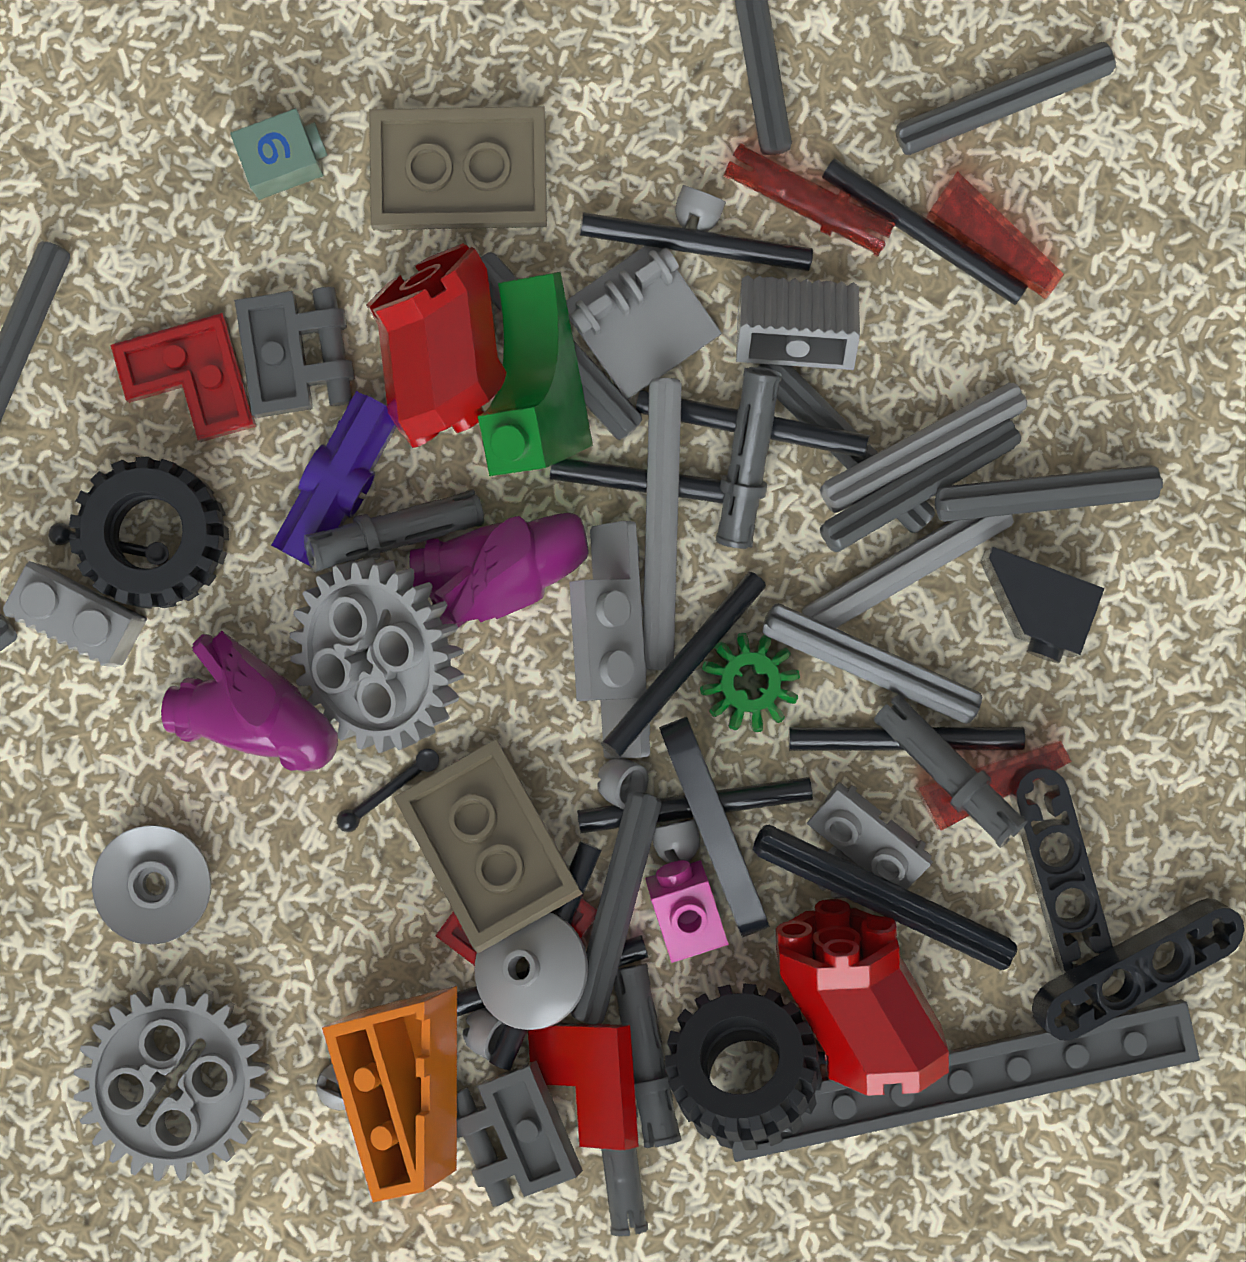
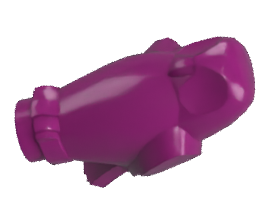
[409,512,589,628]
[161,631,338,772]

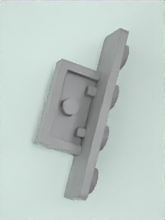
[569,521,650,759]

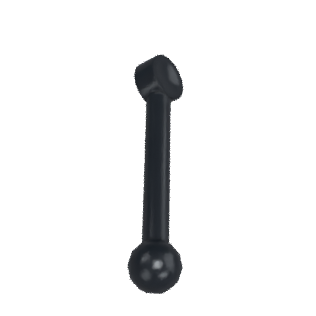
[48,523,169,565]
[336,749,439,832]

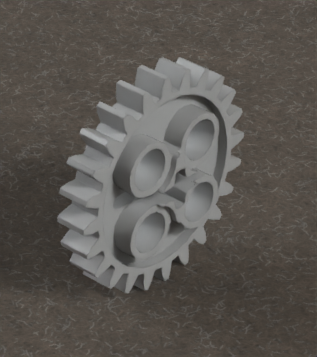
[290,557,464,753]
[74,984,270,1181]

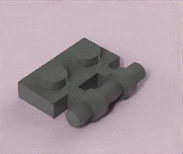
[234,287,355,418]
[457,1061,583,1207]

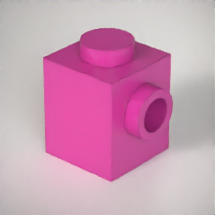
[645,860,729,963]

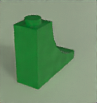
[478,271,593,477]

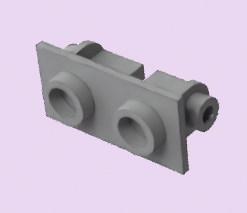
[806,782,933,889]

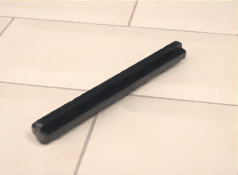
[752,824,1017,970]

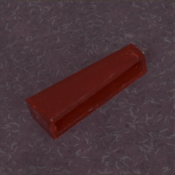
[927,171,1064,299]
[915,741,1072,831]

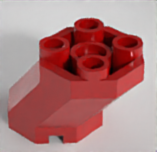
[366,243,507,448]
[775,899,949,1096]

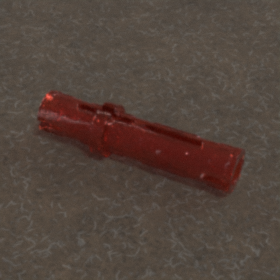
[724,143,896,257]

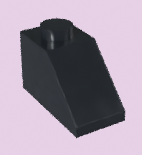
[980,547,1105,663]

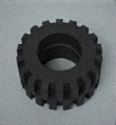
[69,457,229,609]
[665,983,822,1151]

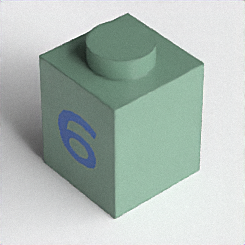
[230,108,328,200]

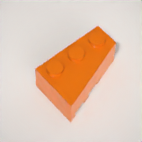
[322,986,457,1203]

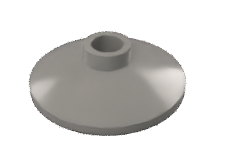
[92,825,211,945]
[475,912,588,1030]

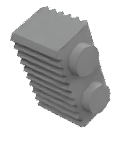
[736,275,860,370]
[3,561,147,668]

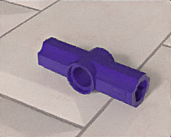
[271,391,396,568]

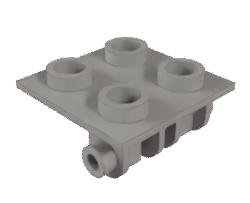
[566,246,722,399]

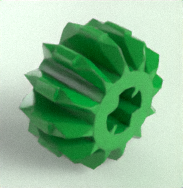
[700,633,800,732]

